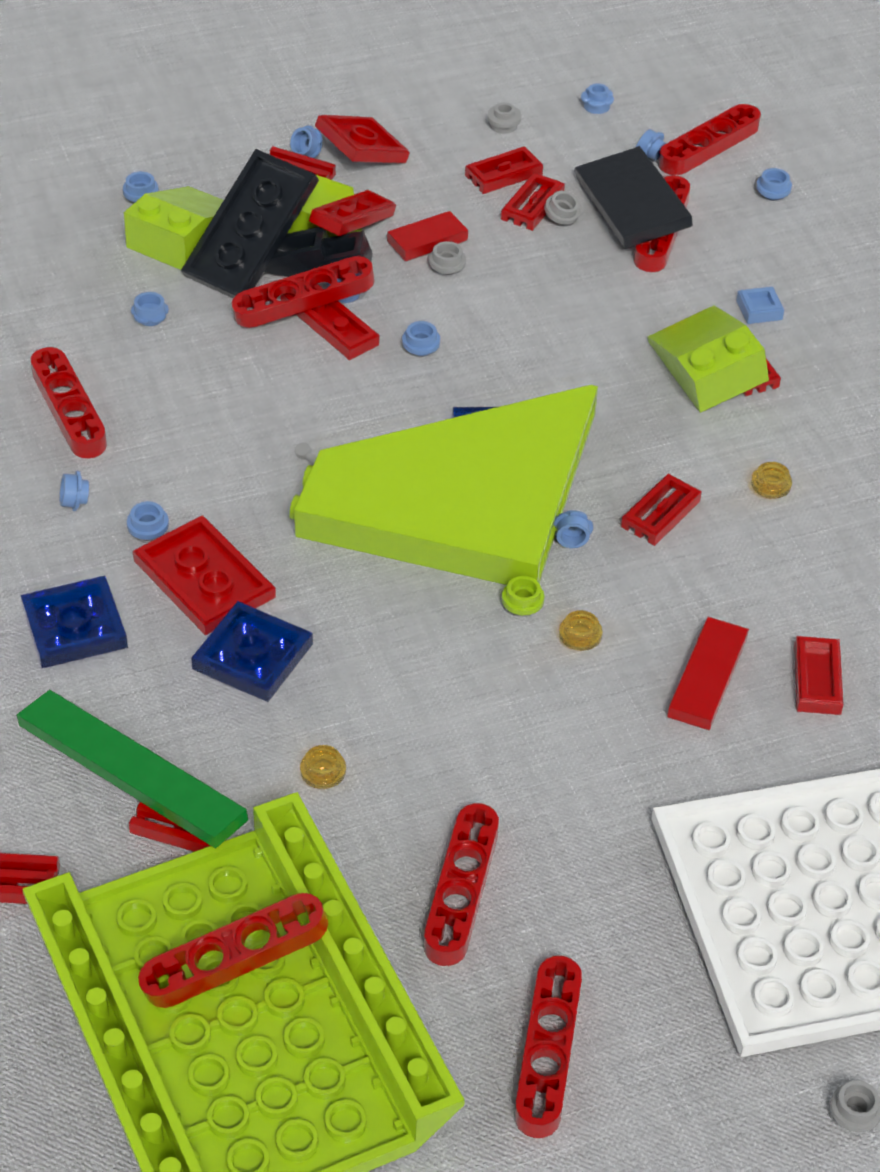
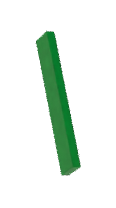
[17,689,248,849]

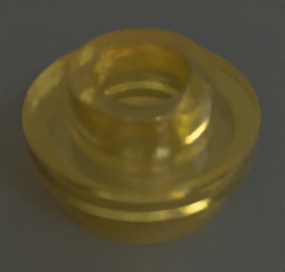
[751,462,792,499]
[559,610,603,651]
[300,745,346,789]

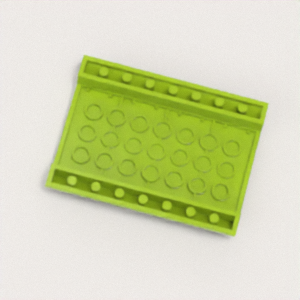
[22,792,465,1172]

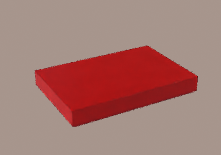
[133,515,276,636]

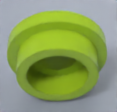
[502,576,545,615]

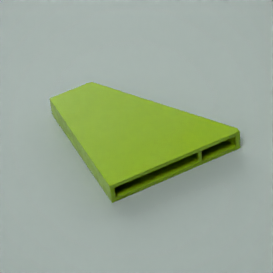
[289,385,598,585]

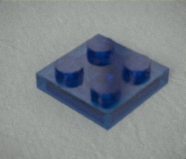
[20,575,128,668]
[191,601,313,702]

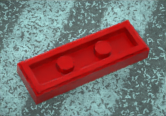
[309,190,396,236]
[280,284,380,360]
[667,616,749,731]

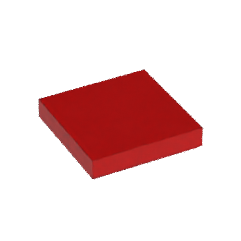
[315,115,410,163]

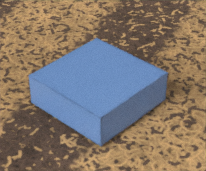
[736,287,784,324]

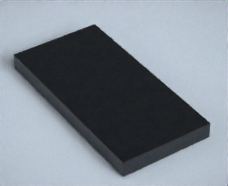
[575,146,693,248]
[181,149,319,298]

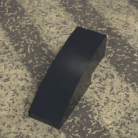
[264,227,373,277]

